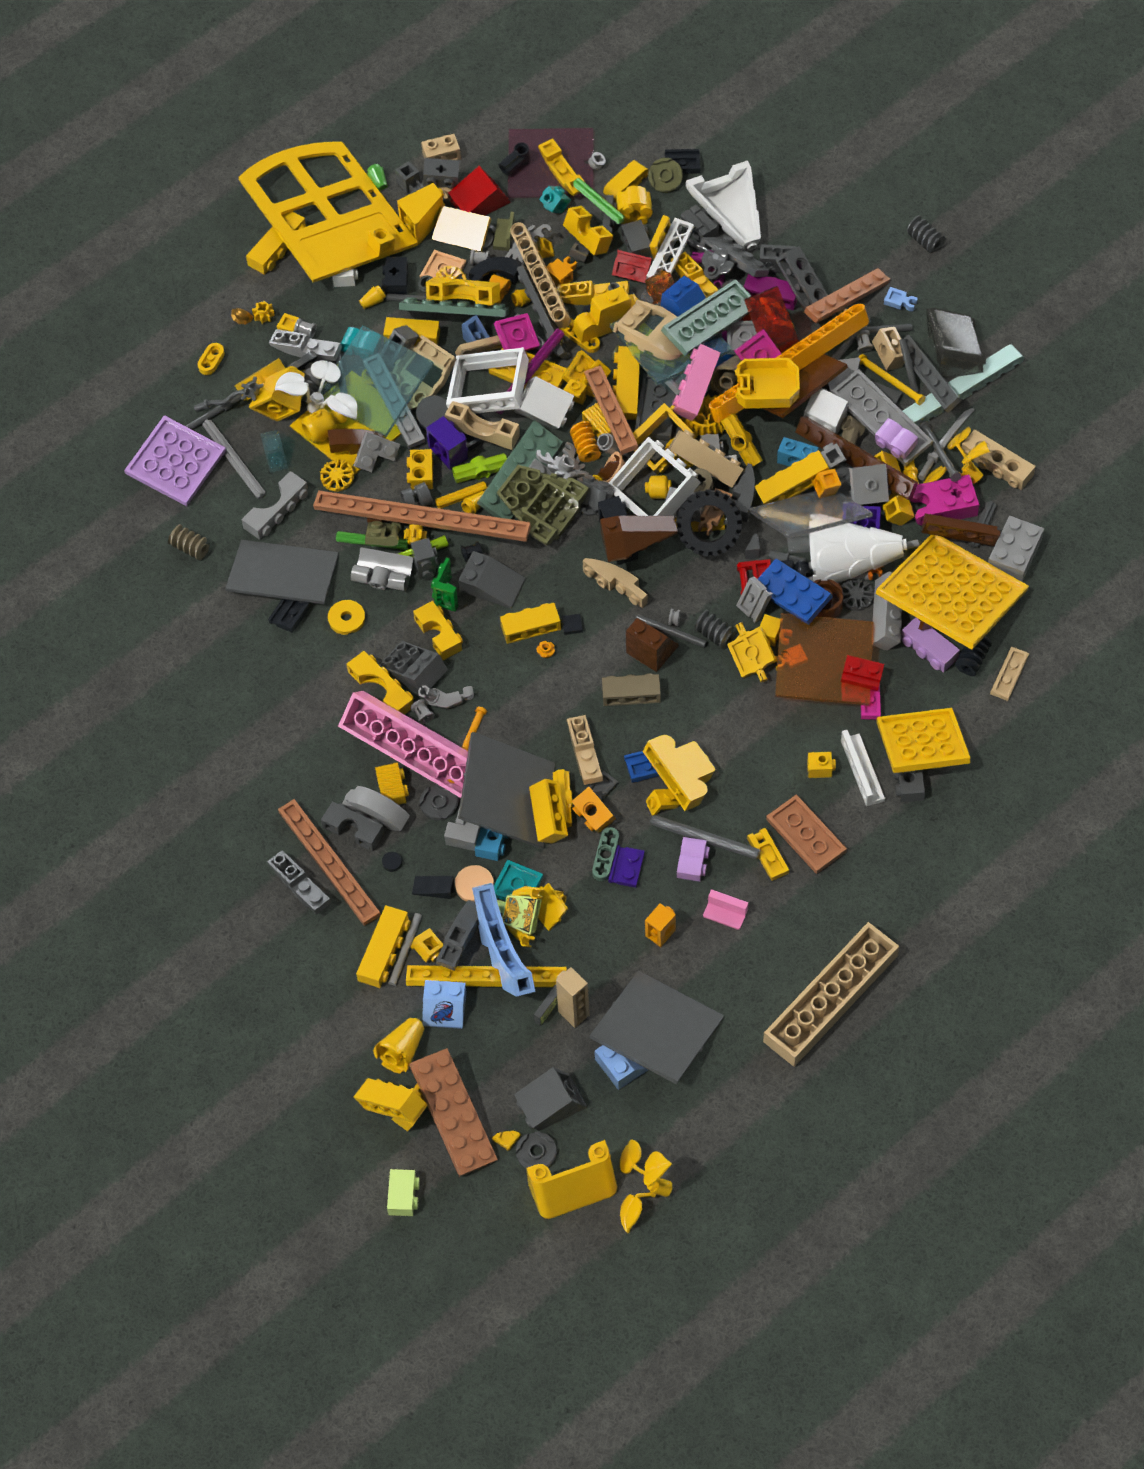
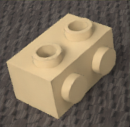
[421,134,461,160]

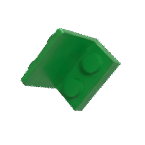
[431,557,458,612]

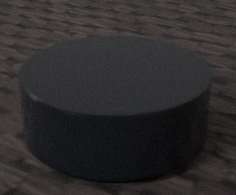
[382,852,402,872]

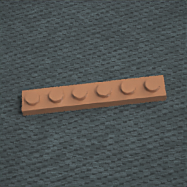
[804,268,890,324]
[584,365,638,455]

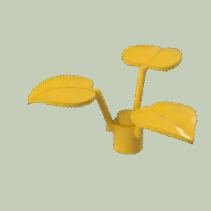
[923,427,990,484]
[620,1139,672,1233]

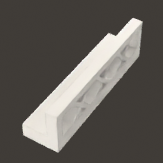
[646,218,694,286]
[841,730,885,806]

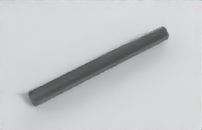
[650,815,760,859]

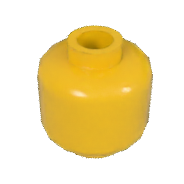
[645,475,672,499]

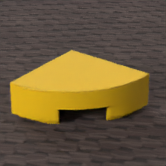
[492,1131,521,1151]

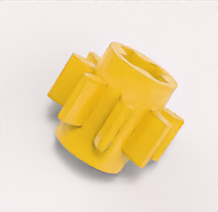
[252,301,275,324]
[403,524,427,545]

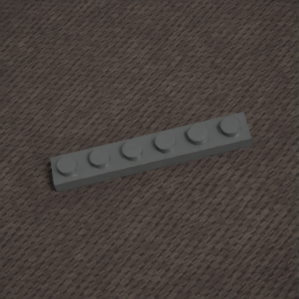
[517,265,571,360]
[905,334,962,413]

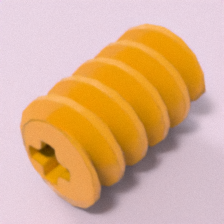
[570,421,601,463]

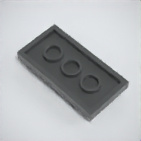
[635,373,676,440]

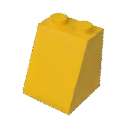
[397,183,445,244]
[249,366,305,421]

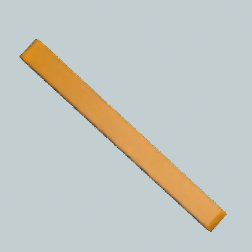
[709,304,869,423]

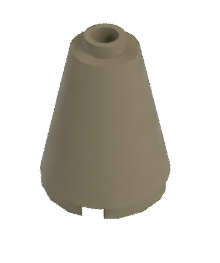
[709,355,741,395]

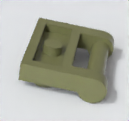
[365,521,401,546]

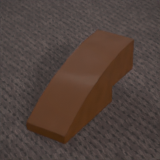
[328,429,384,455]

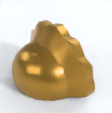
[231,308,253,325]

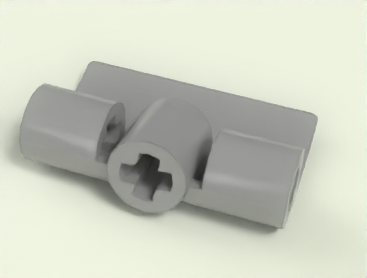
[351,547,414,591]

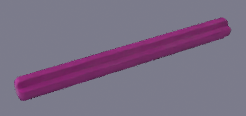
[495,328,564,415]

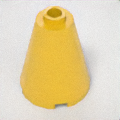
[373,1018,424,1074]

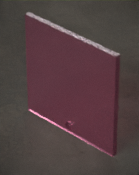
[508,128,593,198]

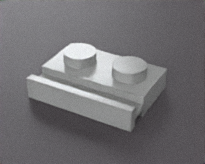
[736,577,773,623]

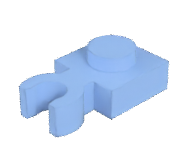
[884,287,918,311]

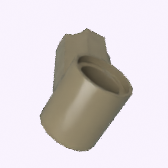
[841,416,865,445]

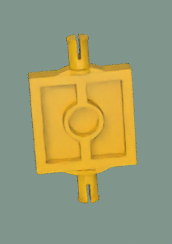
[727,622,777,683]

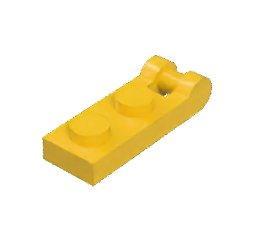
[747,828,789,881]

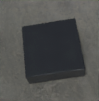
[561,614,583,635]

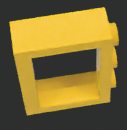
[633,403,697,475]

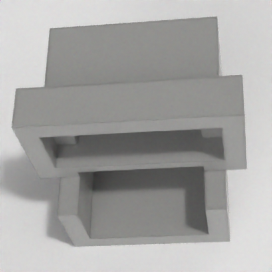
[444,807,481,851]

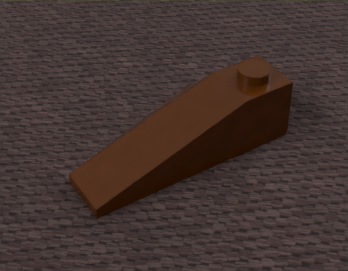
[600,516,678,562]

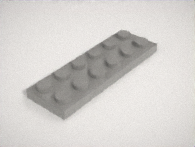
[831,369,933,466]

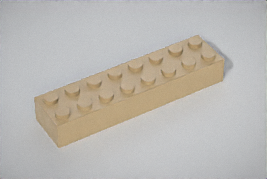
[763,922,899,1067]

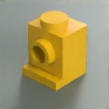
[411,928,443,963]

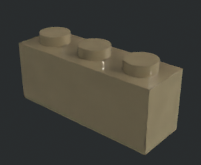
[602,673,661,706]

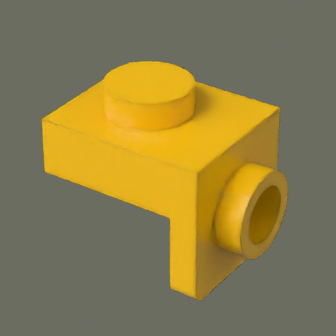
[563,379,587,405]
[646,789,680,816]

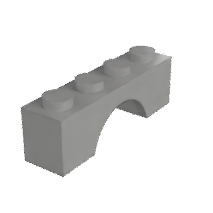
[241,471,308,540]

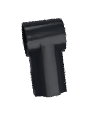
[498,142,531,176]

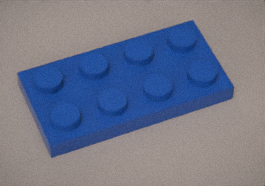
[758,559,833,625]

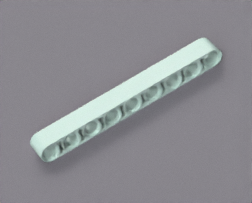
[903,344,1024,426]

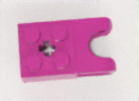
[910,474,979,525]

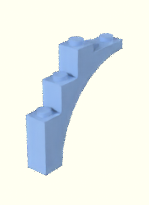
[472,883,535,997]

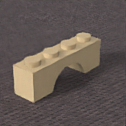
[445,401,520,450]

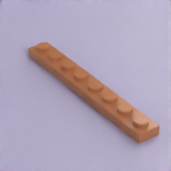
[278,799,381,926]

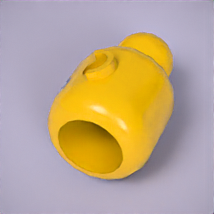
[302,409,347,443]

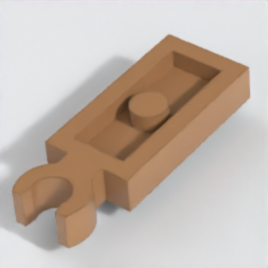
[698,488,732,535]

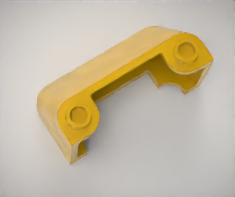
[526,1140,617,1219]

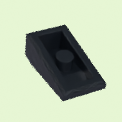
[412,876,454,899]

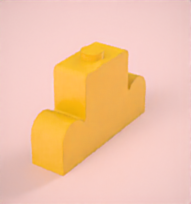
[573,286,639,343]
[642,735,715,811]

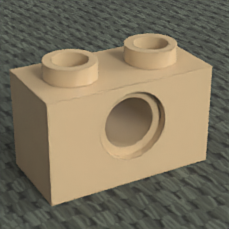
[872,327,904,370]

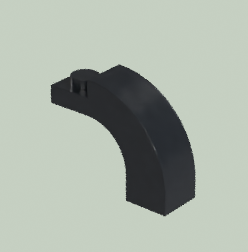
[469,257,523,285]

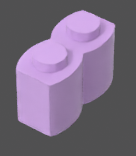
[875,418,918,459]
[677,837,710,881]

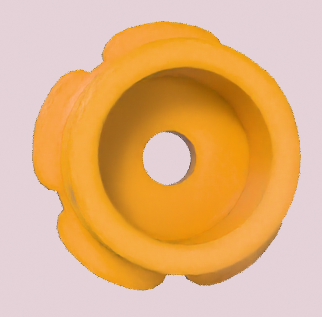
[536,641,555,658]

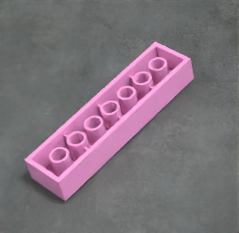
[338,691,468,798]

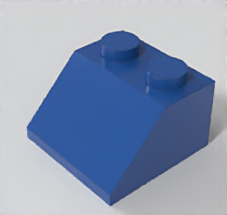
[660,276,706,317]

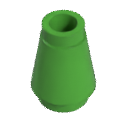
[367,164,388,191]

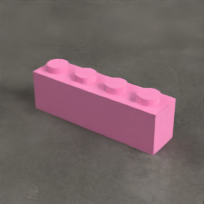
[672,344,720,421]

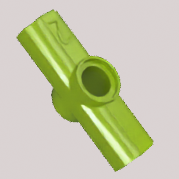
[452,453,507,483]

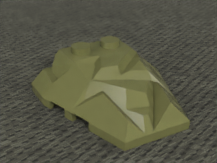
[497,465,589,545]

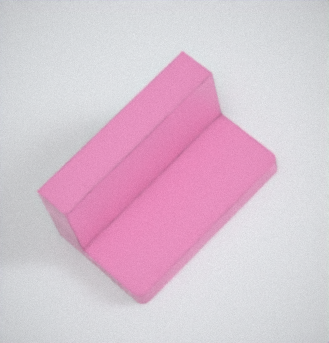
[703,889,748,930]

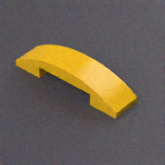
[538,138,585,196]

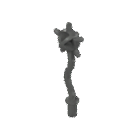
[194,377,264,412]

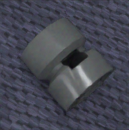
[400,482,433,507]

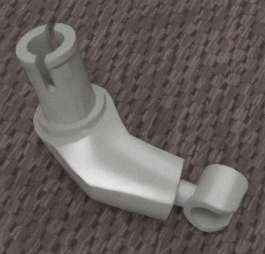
[418,685,474,709]

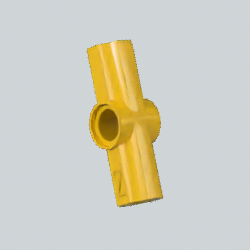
[720,413,762,467]
[553,769,572,828]

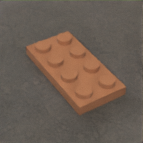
[766,794,847,874]

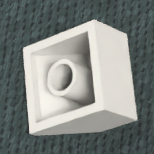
[804,388,848,434]

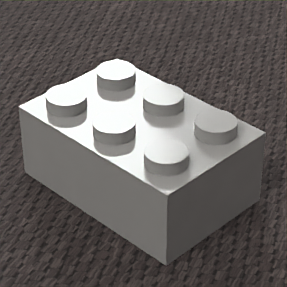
[988,515,1044,582]

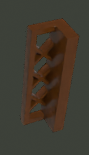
[922,513,1000,546]

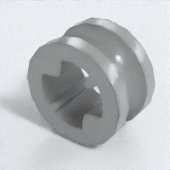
[588,152,606,170]
[668,609,681,627]

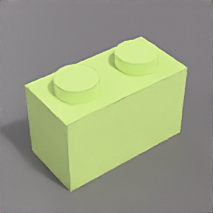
[387,1169,420,1216]

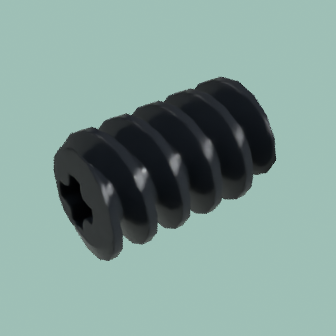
[955,636,992,676]

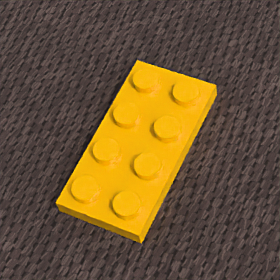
[488,347,567,388]

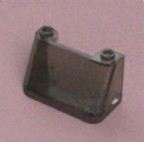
[926,307,986,379]

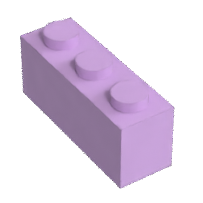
[901,617,960,673]

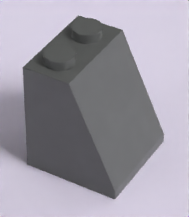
[514,1067,588,1131]

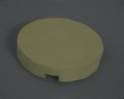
[648,158,682,193]

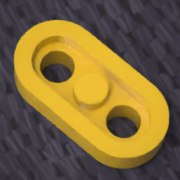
[198,343,225,375]

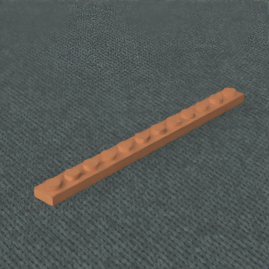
[313,490,531,542]

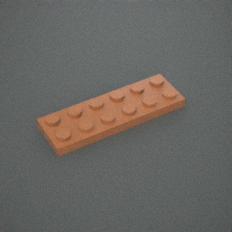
[409,1048,498,1177]

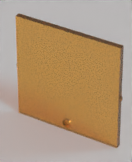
[775,613,874,706]

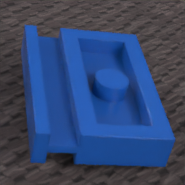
[624,751,659,783]

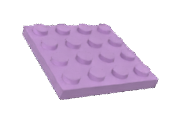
[124,415,226,506]

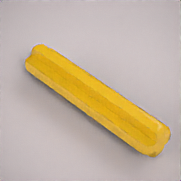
[435,481,487,509]

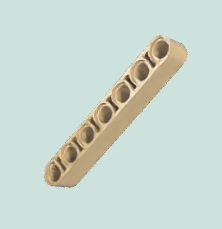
[510,222,571,328]

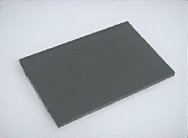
[225,540,339,604]

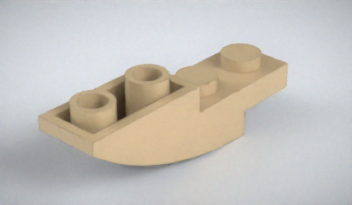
[583,558,647,608]
[567,715,603,785]

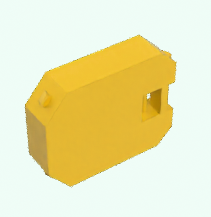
[735,358,800,409]

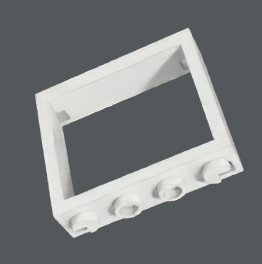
[446,348,529,414]
[609,437,701,516]

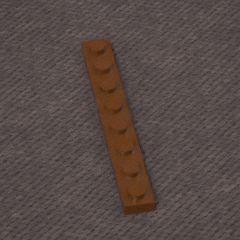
[795,415,918,500]

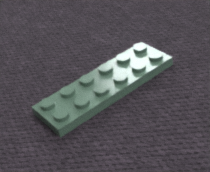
[661,279,759,356]
[399,297,510,317]
[477,420,563,519]

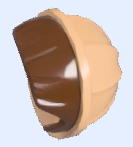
[598,451,625,483]

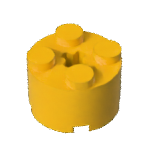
[616,186,653,225]

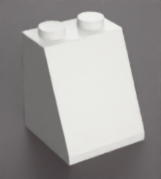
[514,376,575,430]

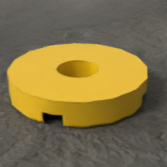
[328,600,365,635]

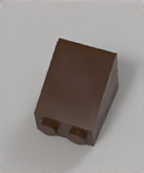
[626,618,679,672]

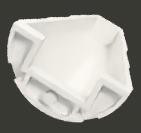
[685,161,761,251]
[810,517,907,583]

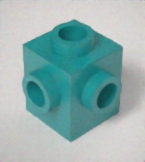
[539,186,571,214]

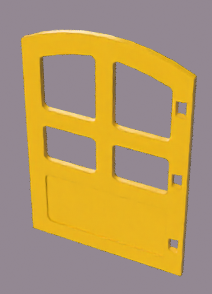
[239,142,418,283]

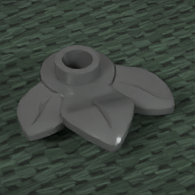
[702,247,734,280]

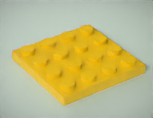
[877,708,970,773]

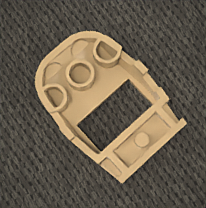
[613,300,682,360]
[390,335,457,410]

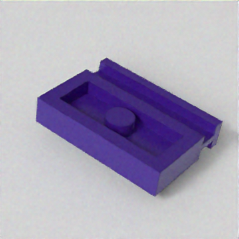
[608,845,645,888]

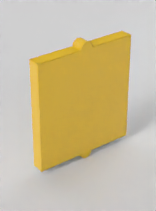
[538,883,568,931]

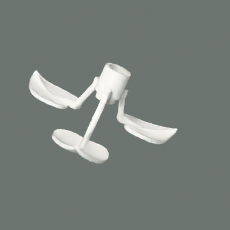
[275,361,357,420]

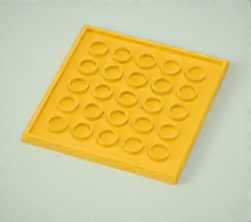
[875,535,1029,650]

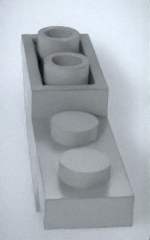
[269,329,342,362]

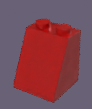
[448,166,511,216]

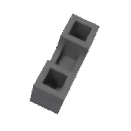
[321,801,384,851]

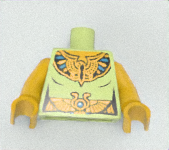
[497,886,544,948]

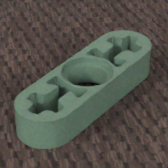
[592,827,619,881]

